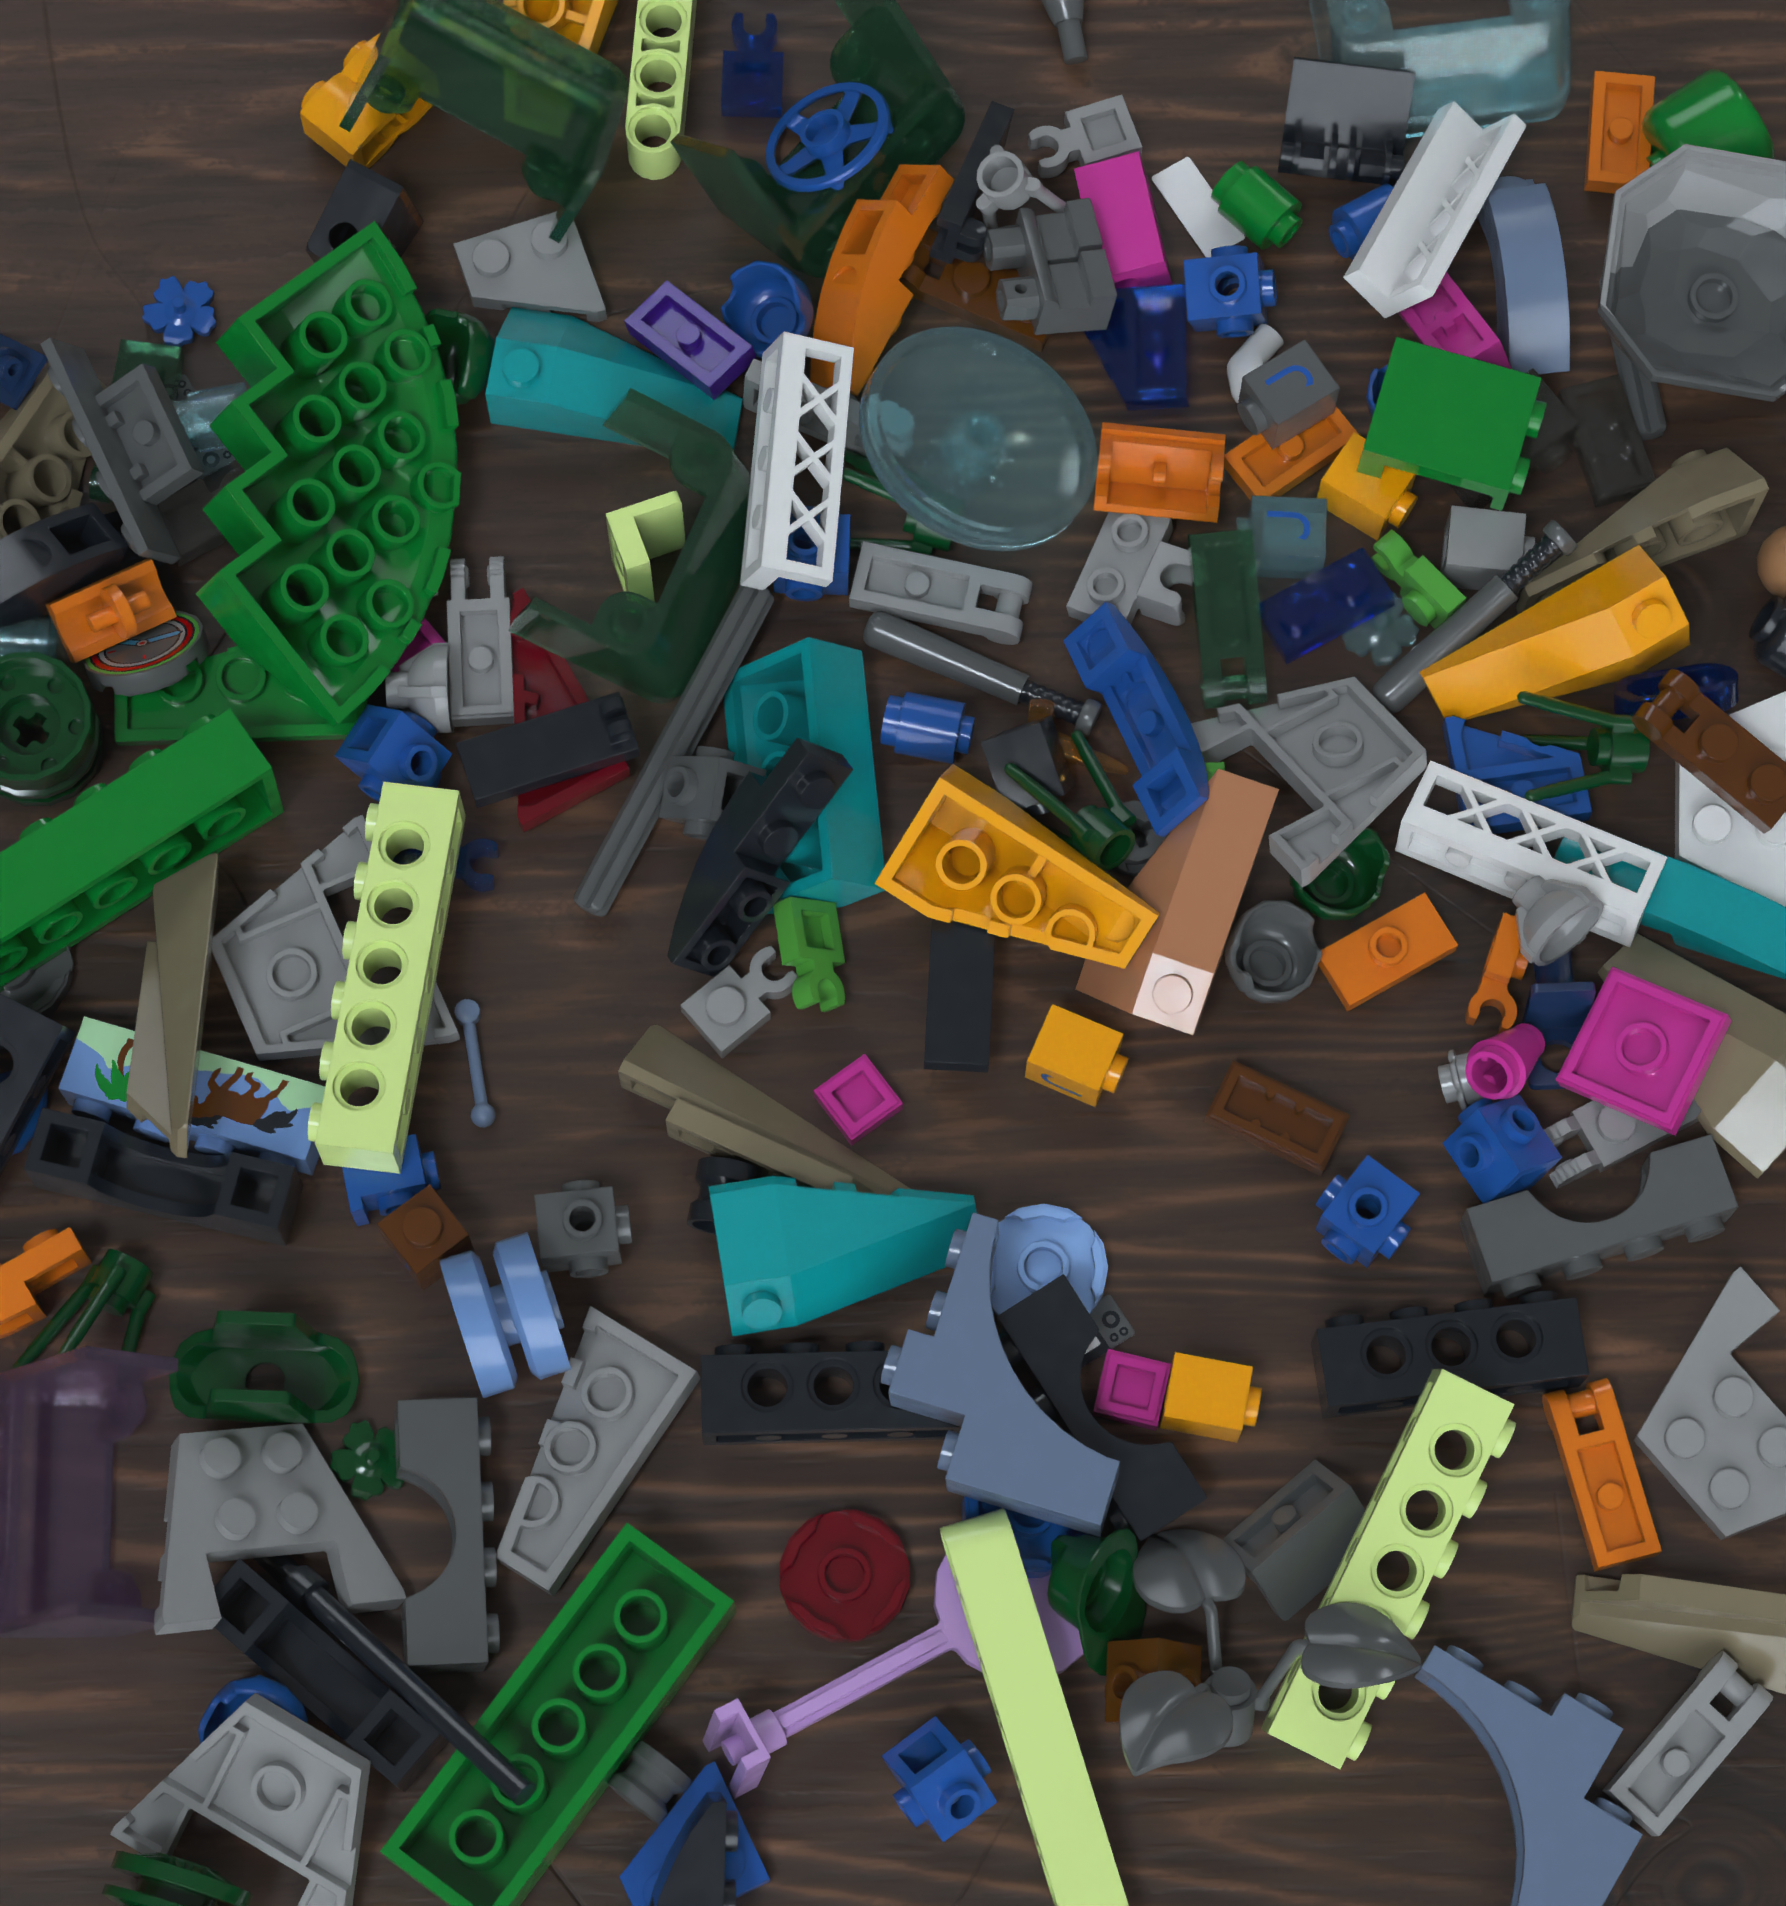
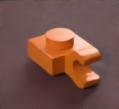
[1465,913,1528,1034]

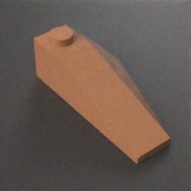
[1075,769,1279,1035]

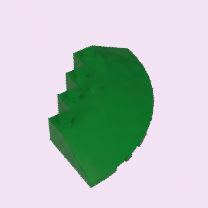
[195,221,461,727]

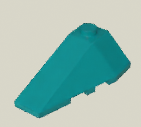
[485,307,743,460]
[708,1176,977,1336]

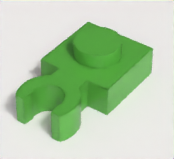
[1370,529,1466,629]
[773,897,845,1012]

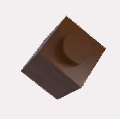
[377,1184,475,1291]

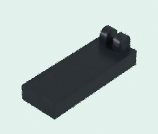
[929,101,1015,265]
[456,692,640,808]

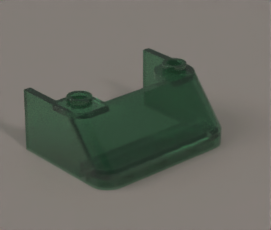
[339,0,629,243]
[670,0,965,278]
[509,388,751,704]

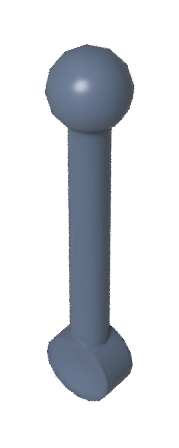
[454,999,496,1128]

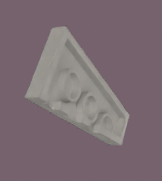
[496,1306,701,1597]

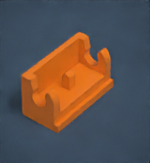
[1093,422,1226,523]

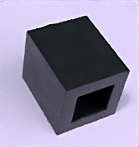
[980,715,1076,817]

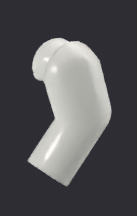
[1227,324,1284,403]

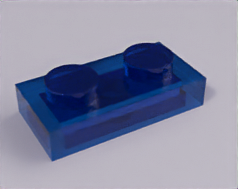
[1254,547,1395,665]

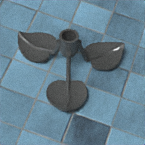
[1119,1529,1421,1777]

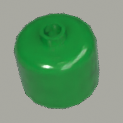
[1642,69,1775,167]

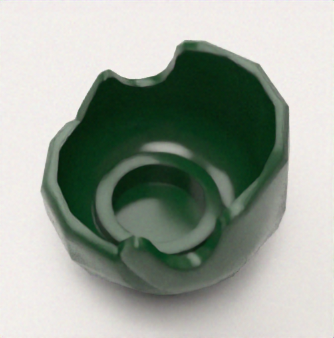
[425,308,495,405]
[1289,826,1390,920]

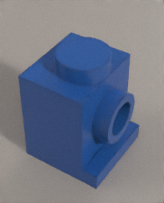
[342,1134,441,1226]

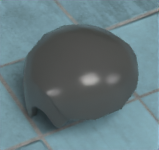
[1224,900,1322,1004]

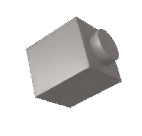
[1440,505,1535,590]

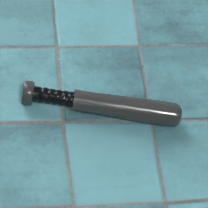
[1372,520,1578,713]
[863,611,1102,737]

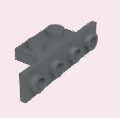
[41,337,205,564]

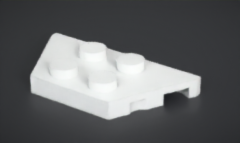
[1675,691,1786,907]

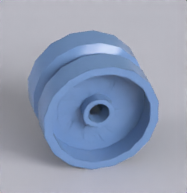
[439,1232,571,1398]

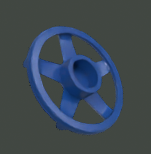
[766,82,893,192]

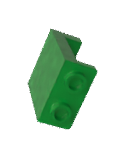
[1357,337,1547,511]

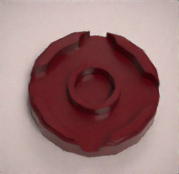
[780,1510,910,1643]

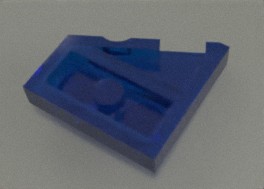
[1083,284,1189,411]

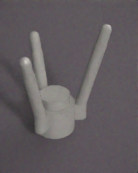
[976,145,1066,230]

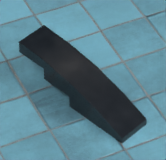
[924,919,995,1073]

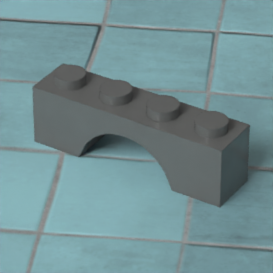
[1458,1134,1739,1299]
[394,1398,500,1675]

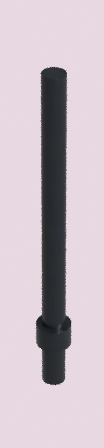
[253,1555,536,1805]

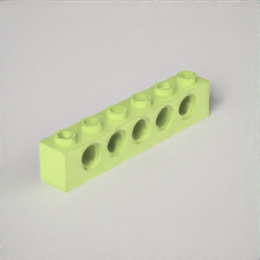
[308,782,466,1174]
[1261,1369,1516,1769]

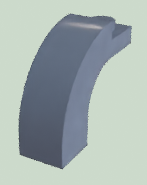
[1477,176,1570,375]

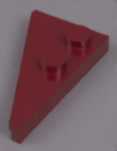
[510,588,630,833]

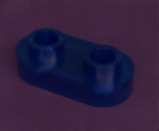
[1613,663,1739,720]

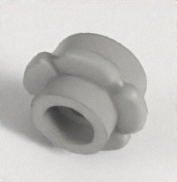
[1438,1049,1484,1111]

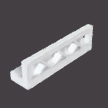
[1343,101,1527,318]
[740,331,854,590]
[1395,760,1667,947]

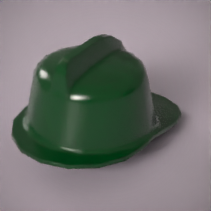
[1047,1528,1145,1676]

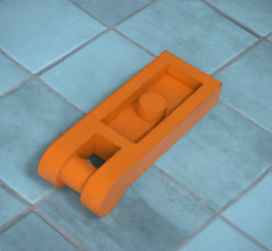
[1542,1378,1662,1572]

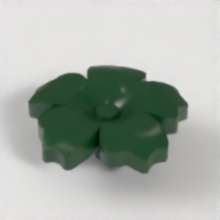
[330,1420,405,1501]

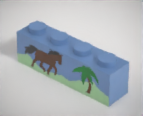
[58,1016,325,1176]

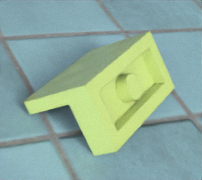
[606,491,686,614]

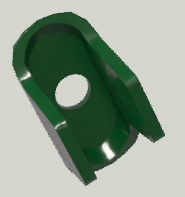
[169,1310,359,1423]

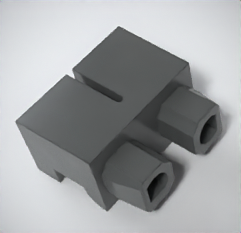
[983,198,1117,335]

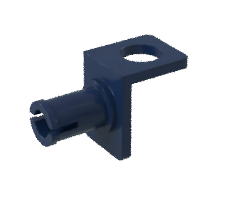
[1522,949,1596,1090]

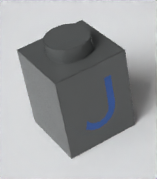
[1237,340,1340,450]

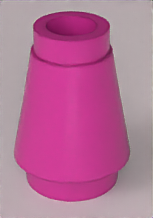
[1465,1023,1545,1100]

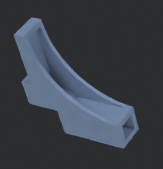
[881,1213,1120,1537]
[1414,1645,1643,1906]

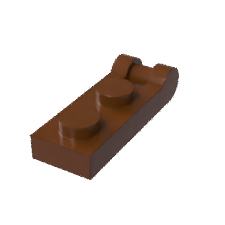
[899,227,1050,352]
[1631,669,1786,834]

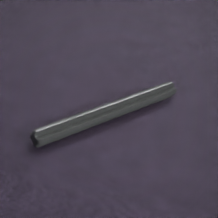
[574,585,774,917]

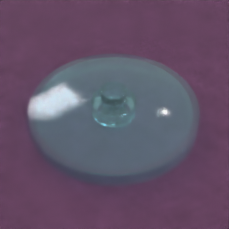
[859,327,1098,552]

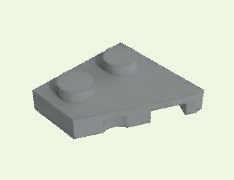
[453,208,607,322]

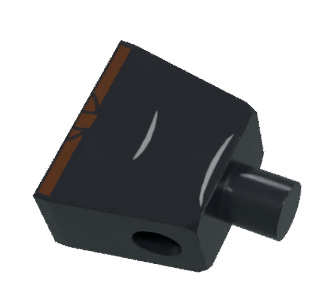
[306,159,424,263]

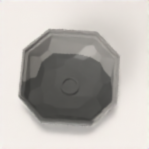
[1597,144,1786,402]

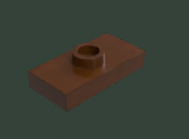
[1204,1060,1350,1177]

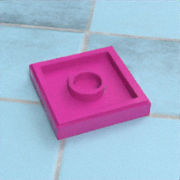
[1556,967,1732,1136]

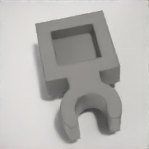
[1028,95,1142,178]
[680,946,797,1058]

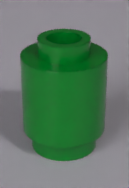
[1211,161,1303,250]

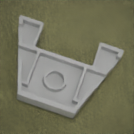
[1191,677,1427,887]
[212,815,460,1061]
[1633,1266,1786,1541]
[154,1423,406,1635]
[110,1693,371,1906]

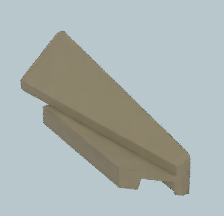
[127,853,219,1158]
[618,1025,910,1195]
[1571,1574,1786,1695]

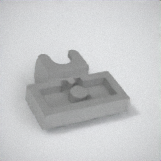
[1066,512,1204,626]

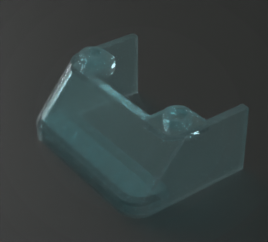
[1309,0,1571,138]

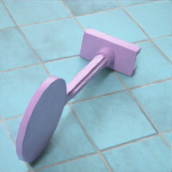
[702,1555,1084,1799]

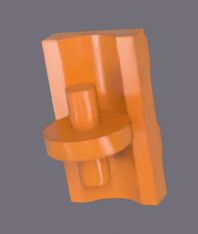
[45,559,177,663]

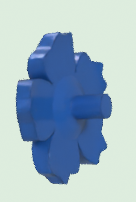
[142,276,217,348]

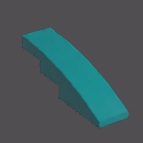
[1554,837,1786,980]

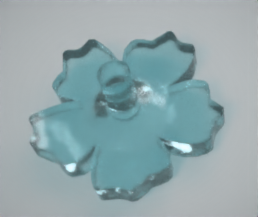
[1342,592,1419,666]

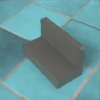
[1222,1459,1365,1621]

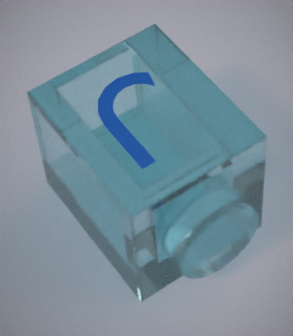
[1235,496,1327,580]

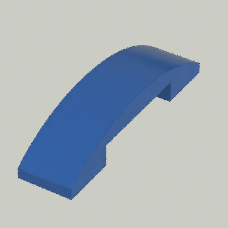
[1063,602,1209,837]

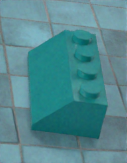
[723,637,885,914]

